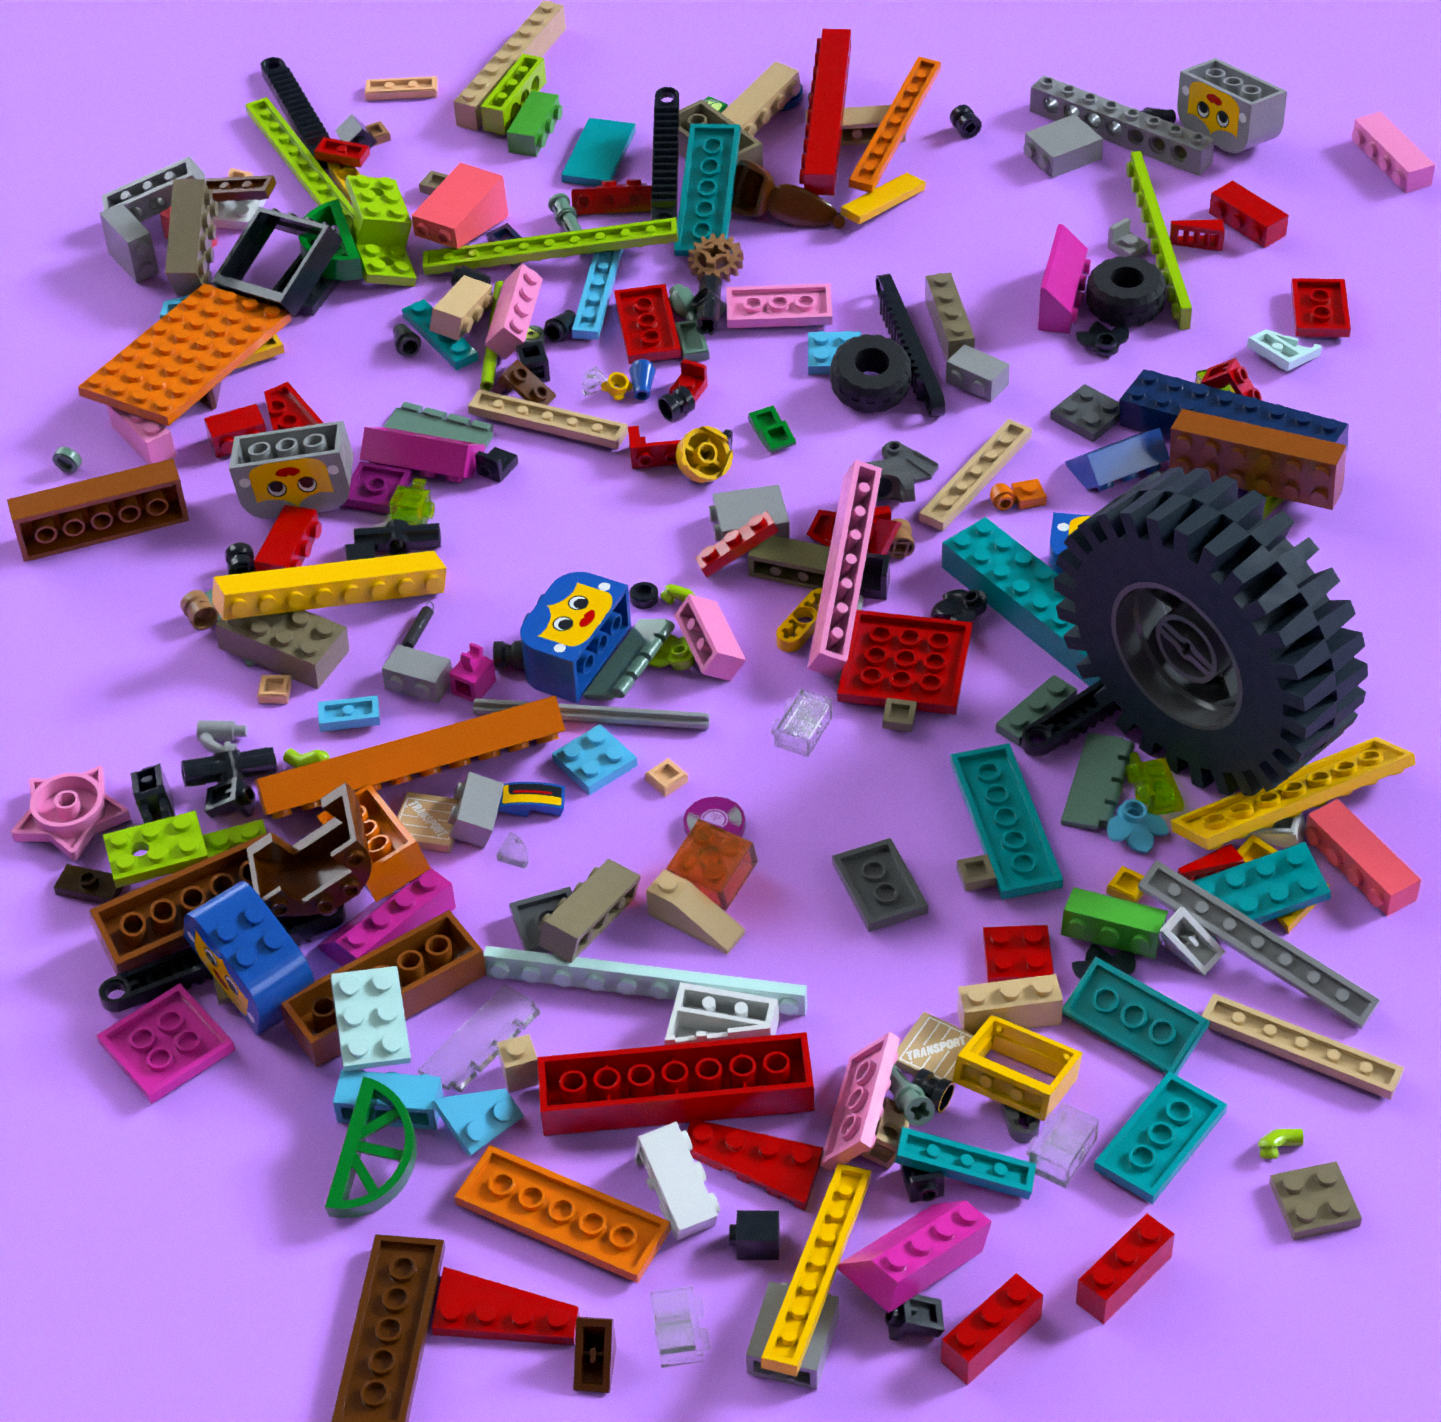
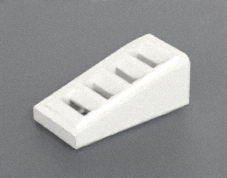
[1244,812,1306,848]

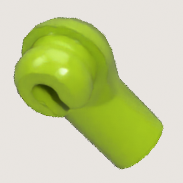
[660,584,696,604]
[283,748,330,768]
[1258,1129,1304,1159]

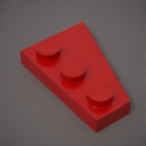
[806,509,902,555]

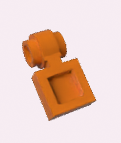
[990,478,1047,510]

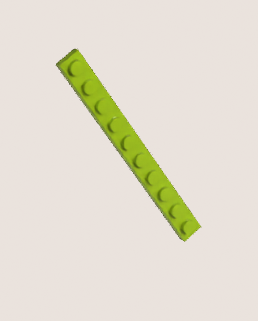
[245,97,356,232]
[1126,151,1192,330]
[423,217,678,275]

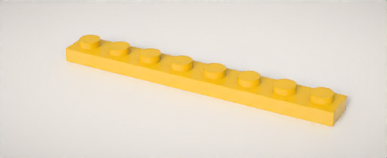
[761,1163,871,1377]

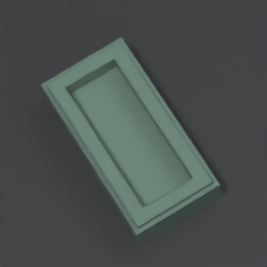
[675,319,710,361]

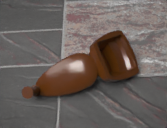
[731,159,845,229]

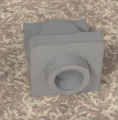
[1107,218,1148,258]

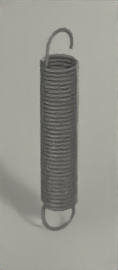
[401,601,434,648]

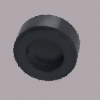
[629,582,659,609]

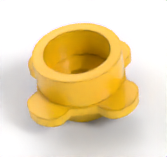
[601,372,633,401]

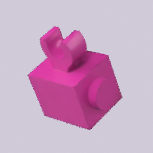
[449,642,496,702]

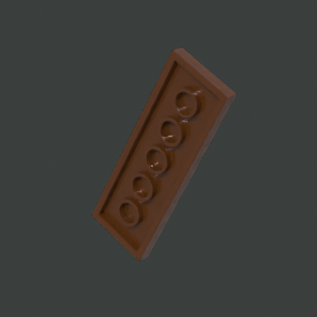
[331,1234,446,1422]

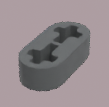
[1001,1103,1040,1143]

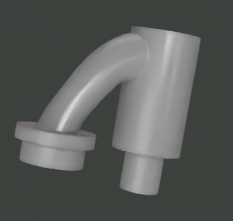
[197,720,248,753]

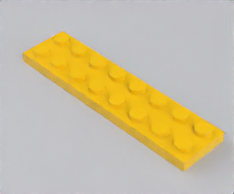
[1171,737,1416,850]

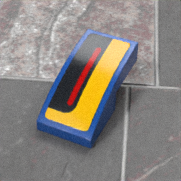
[498,782,565,818]

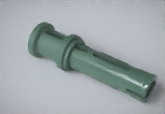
[548,193,584,255]
[889,1064,935,1126]

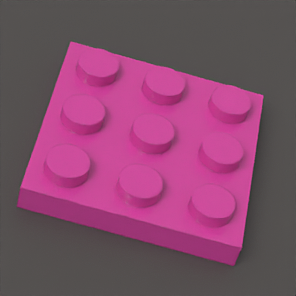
[96,983,236,1104]

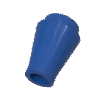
[629,359,656,400]

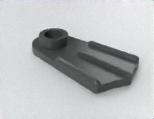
[882,441,939,484]

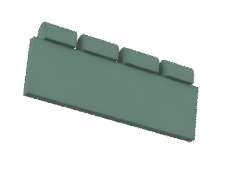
[384,401,494,449]
[583,619,675,700]
[1061,733,1135,830]

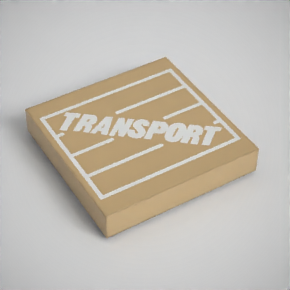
[397,792,458,853]
[895,1012,974,1081]

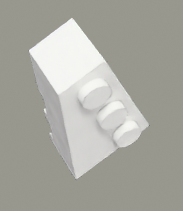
[664,982,780,1045]
[633,1121,720,1241]

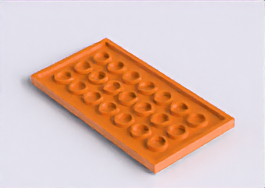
[78,284,291,426]

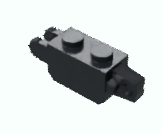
[130,763,176,824]

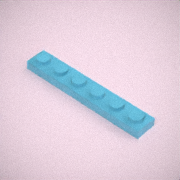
[572,249,623,340]

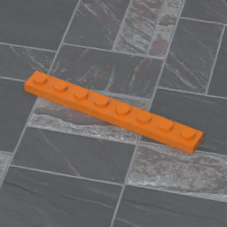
[849,56,941,193]

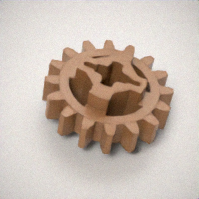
[687,233,744,282]

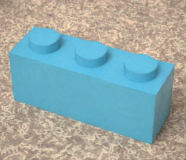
[333,1069,444,1130]

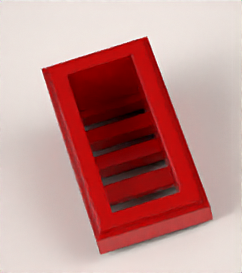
[1169,219,1225,251]
[1178,844,1245,882]

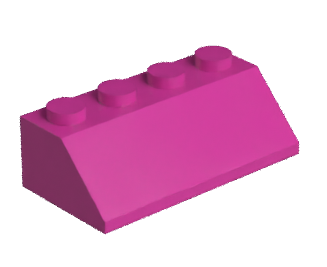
[1038,224,1091,334]
[360,427,486,482]
[318,867,456,967]
[837,1200,992,1313]

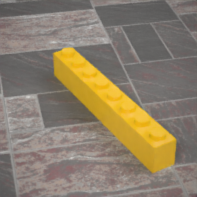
[212,551,447,620]

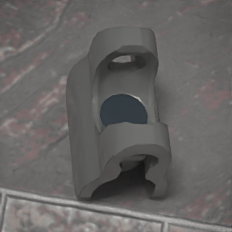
[849,457,916,503]

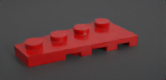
[687,1119,823,1211]
[431,1266,580,1345]

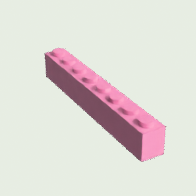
[807,459,882,678]

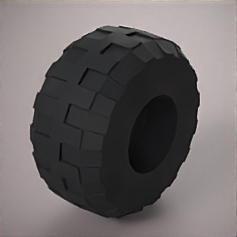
[1086,256,1166,328]
[830,334,911,413]

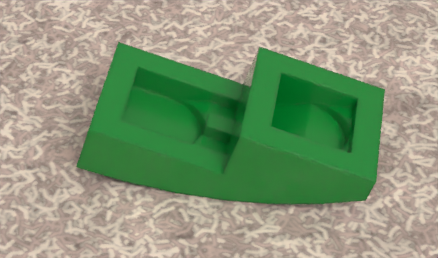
[748,405,796,452]

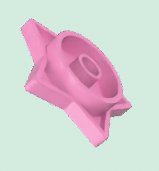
[11,766,130,861]

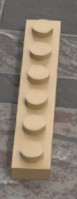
[468,389,628,450]
[919,419,1032,531]
[1202,993,1404,1100]

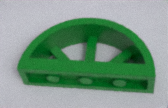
[298,199,363,281]
[325,1076,417,1218]

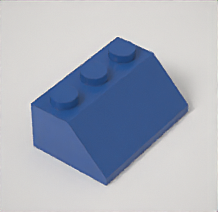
[1065,428,1170,492]

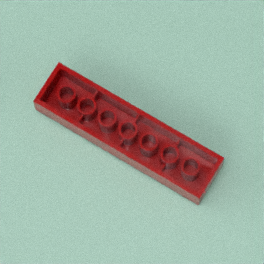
[537,1032,815,1136]

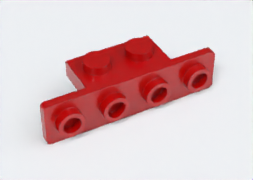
[571,179,652,215]

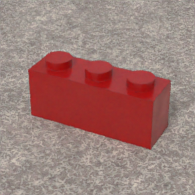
[1209,180,1289,248]
[254,505,322,572]
[1076,1213,1175,1324]
[941,1273,1043,1385]

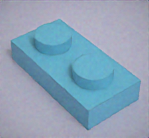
[318,695,380,732]

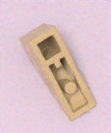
[646,869,745,954]

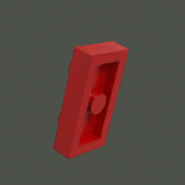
[314,137,370,168]

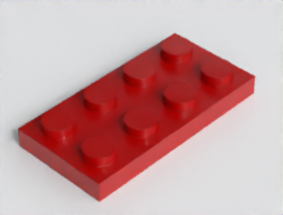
[614,284,681,364]

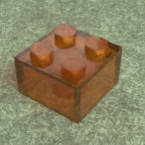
[666,819,758,911]

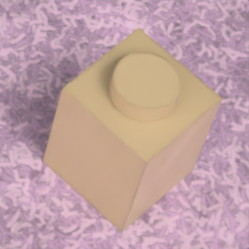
[497,1034,539,1092]

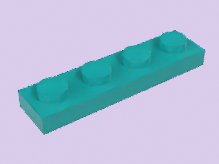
[402,299,479,370]
[894,1127,1036,1200]

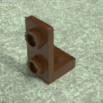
[491,360,556,405]

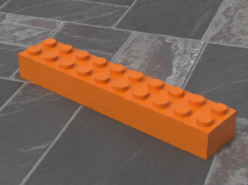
[254,695,566,819]

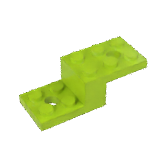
[345,175,417,287]
[103,810,267,888]

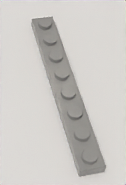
[1138,860,1380,1030]

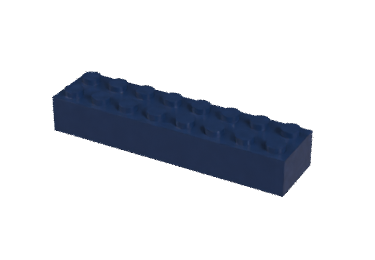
[1119,369,1349,452]

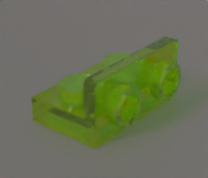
[1126,752,1184,815]

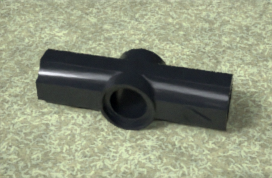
[692,274,726,336]
[354,519,441,556]
[181,747,277,787]

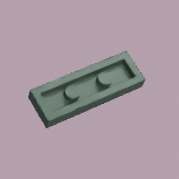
[995,675,1077,746]

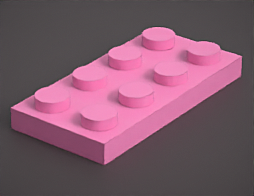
[726,283,833,329]
[819,1032,900,1172]

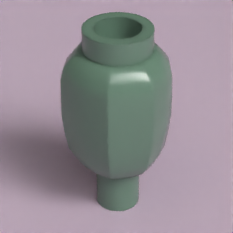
[669,284,697,321]

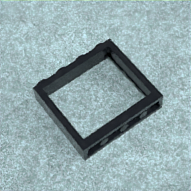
[211,207,343,317]

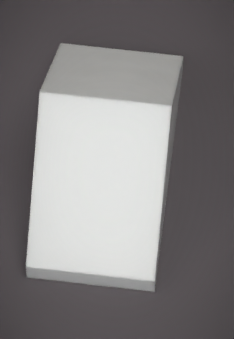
[1159,907,1226,976]

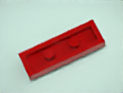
[695,511,779,577]

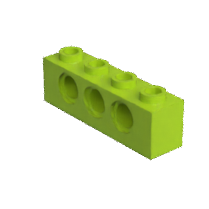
[481,54,547,135]

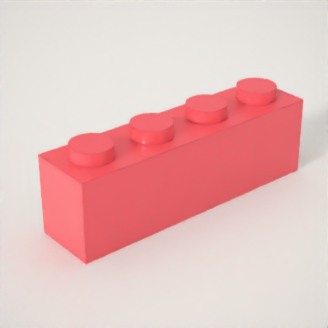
[1305,799,1421,916]

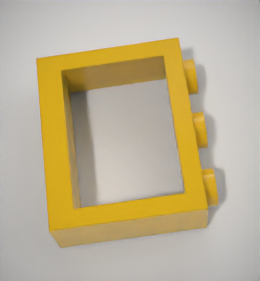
[952,1014,1083,1122]

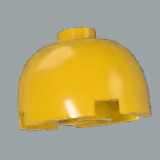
[676,426,733,483]

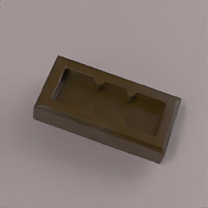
[54,864,124,904]

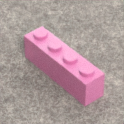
[1352,111,1435,193]
[484,263,543,360]

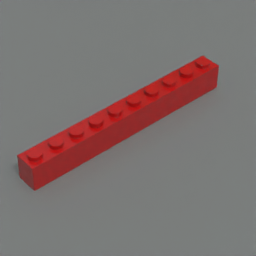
[799,28,851,196]

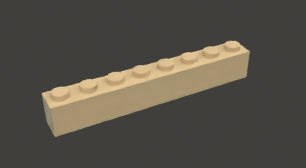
[453,0,566,131]

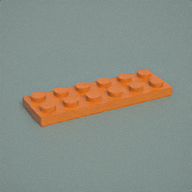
[454,1145,671,1283]

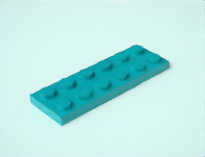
[674,124,741,256]
[950,743,1064,900]

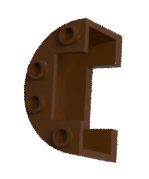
[247,783,372,917]

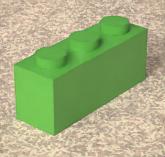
[507,91,563,157]
[1060,887,1168,959]

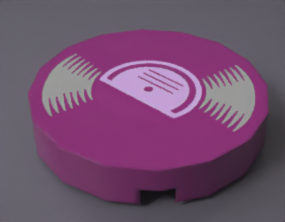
[683,796,746,850]

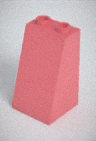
[411,162,509,249]

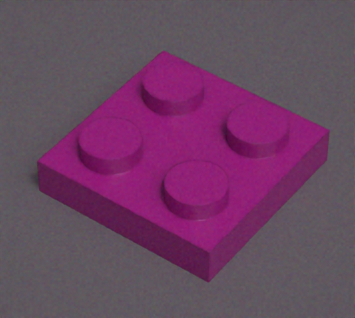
[342,461,413,515]

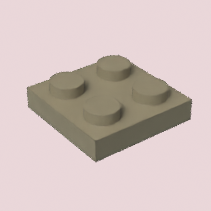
[1269,1161,1362,1240]

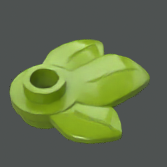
[648,634,695,671]

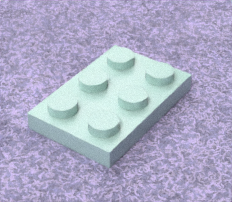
[330,966,411,1071]

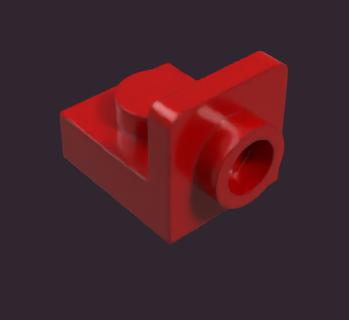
[669,359,708,403]

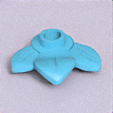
[1107,799,1169,853]

